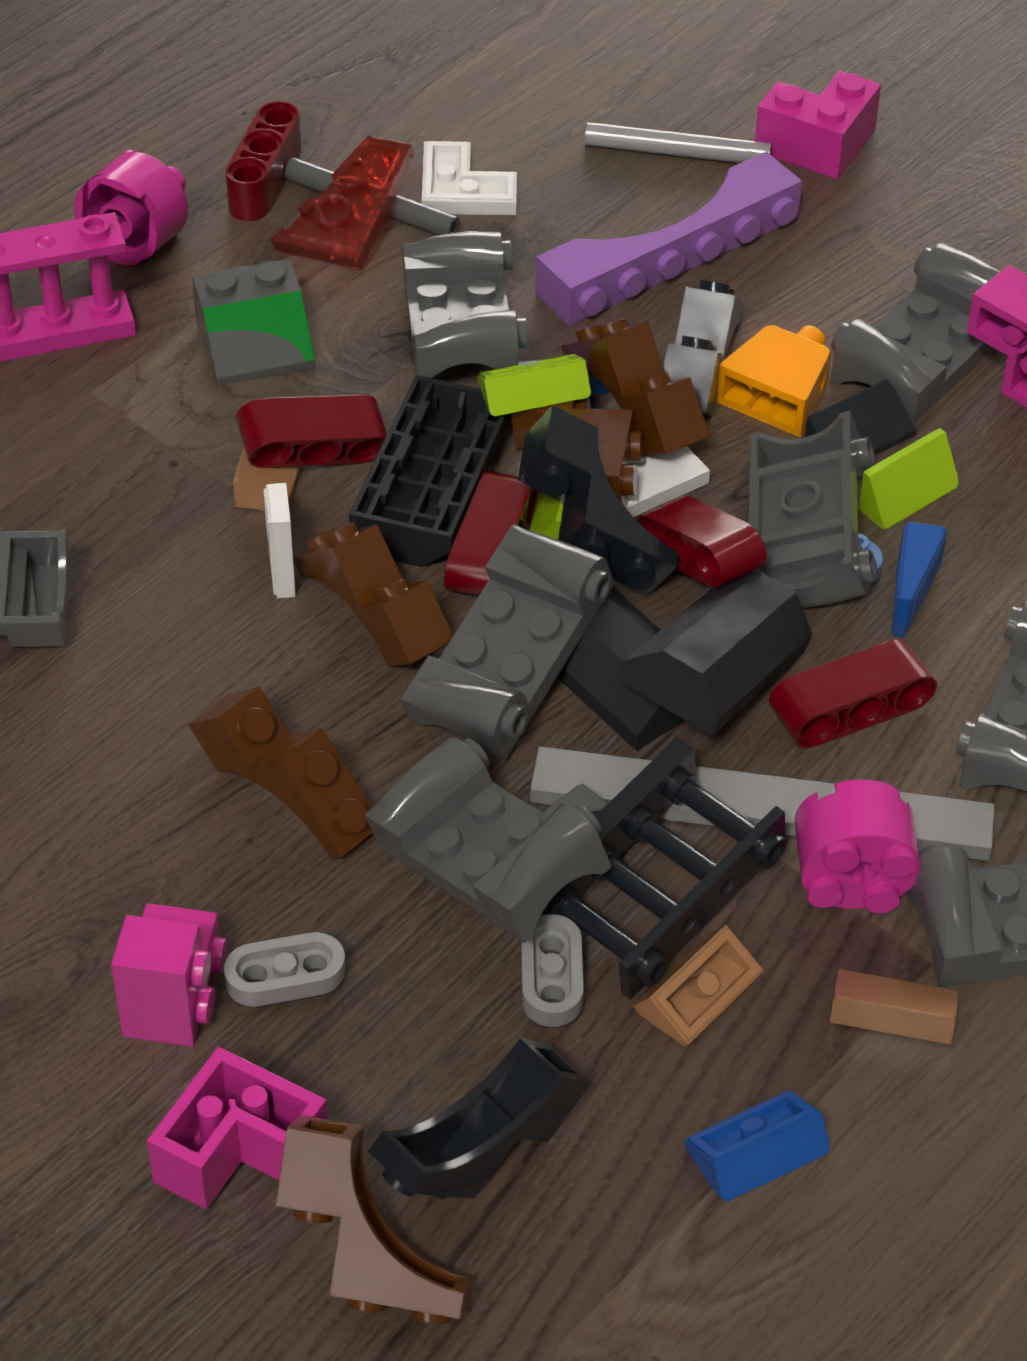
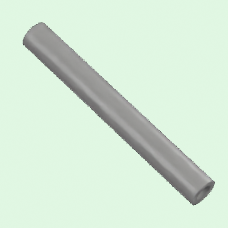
[585,122,772,163]

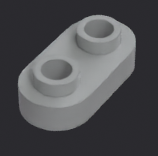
[521,914,584,1027]
[224,932,345,1007]

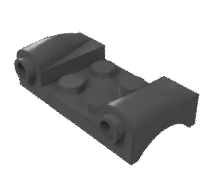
[402,231,528,378]
[831,243,1000,423]
[748,411,878,609]
[400,524,615,761]
[0,531,71,647]
[956,600,1027,792]
[364,737,611,943]
[905,843,1027,987]

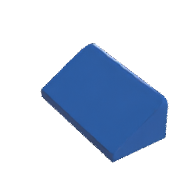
[684,1090,830,1201]

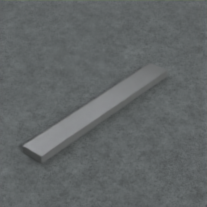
[530,746,994,861]

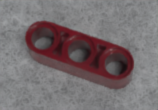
[225,101,301,221]
[236,394,387,468]
[444,470,538,597]
[637,495,767,588]
[769,639,937,749]

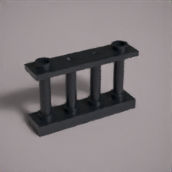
[541,737,787,1000]

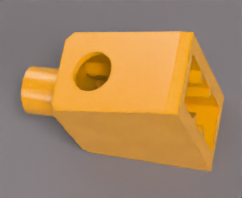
[716,325,831,438]

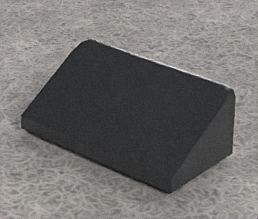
[805,380,917,454]

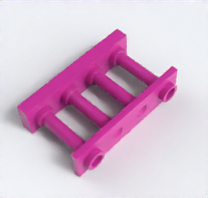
[0,212,136,362]

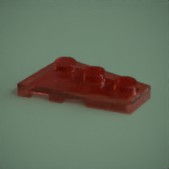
[271,136,415,269]

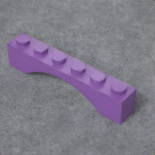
[535,151,802,326]

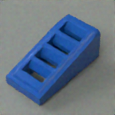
[891,522,947,637]

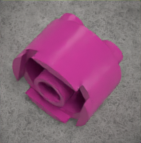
[74,150,188,266]
[794,780,921,914]

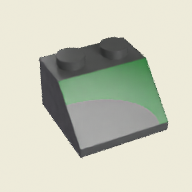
[192,259,315,386]

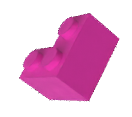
[755,71,881,179]
[967,265,1027,408]
[111,903,229,1047]
[147,1047,328,1210]

